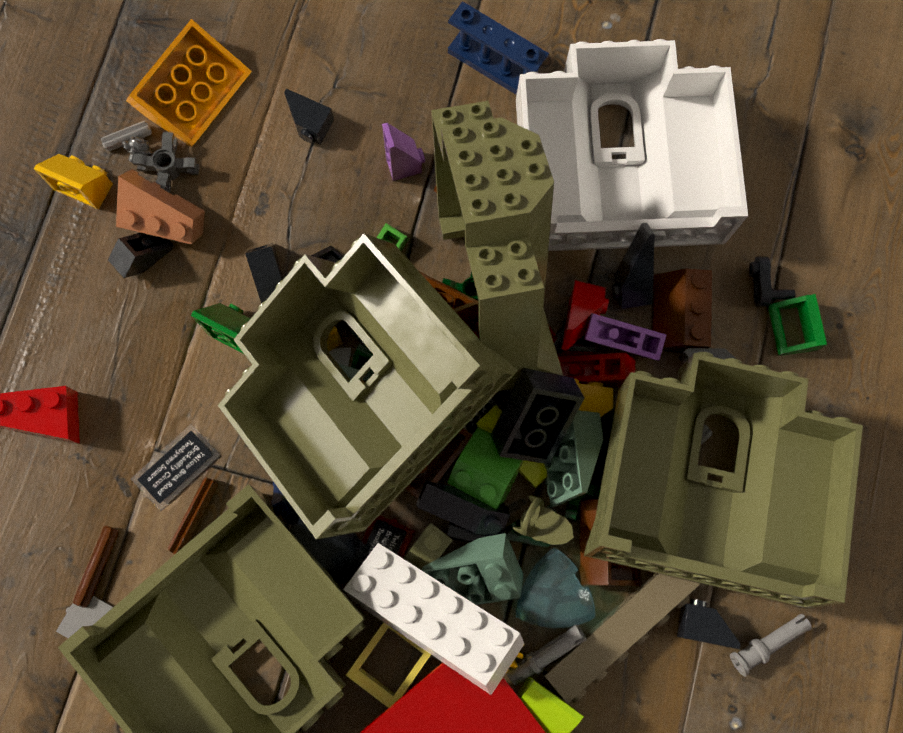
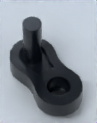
[749,256,796,307]

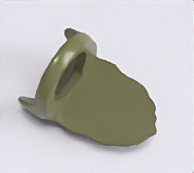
[513,495,574,545]

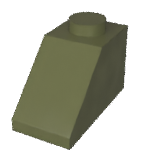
[404,523,453,570]

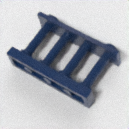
[448,1,549,95]

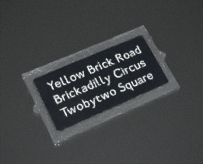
[131,424,221,511]

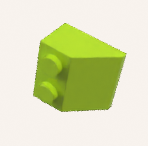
[517,677,584,733]

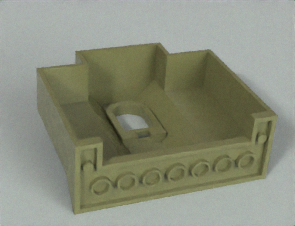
[431,101,563,391]
[218,234,518,539]
[584,352,863,609]
[58,484,367,733]

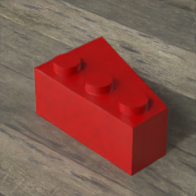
[0,386,80,444]

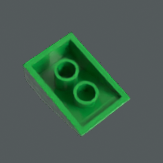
[191,303,253,355]

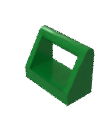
[768,294,827,356]

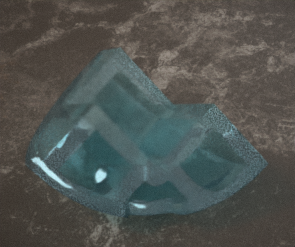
[516,547,595,628]

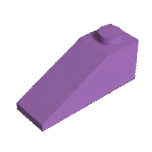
[382,123,425,181]
[584,313,666,360]

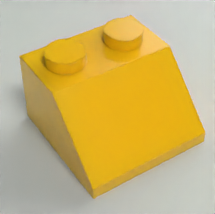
[34,154,113,210]

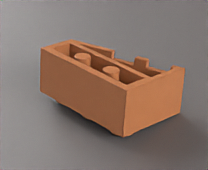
[116,169,205,244]

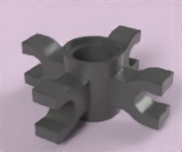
[133,132,200,194]

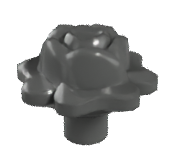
[122,136,153,163]

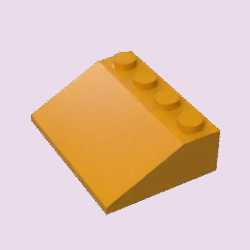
[126,19,252,147]

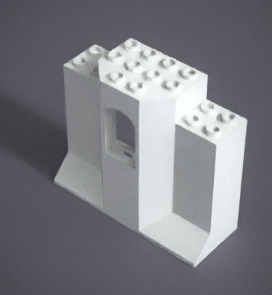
[516,39,748,251]

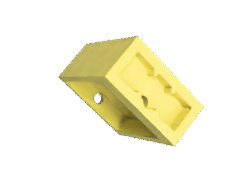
[346,622,431,708]

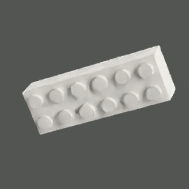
[343,543,524,695]

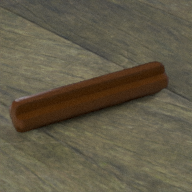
[168,477,218,554]
[73,526,119,608]

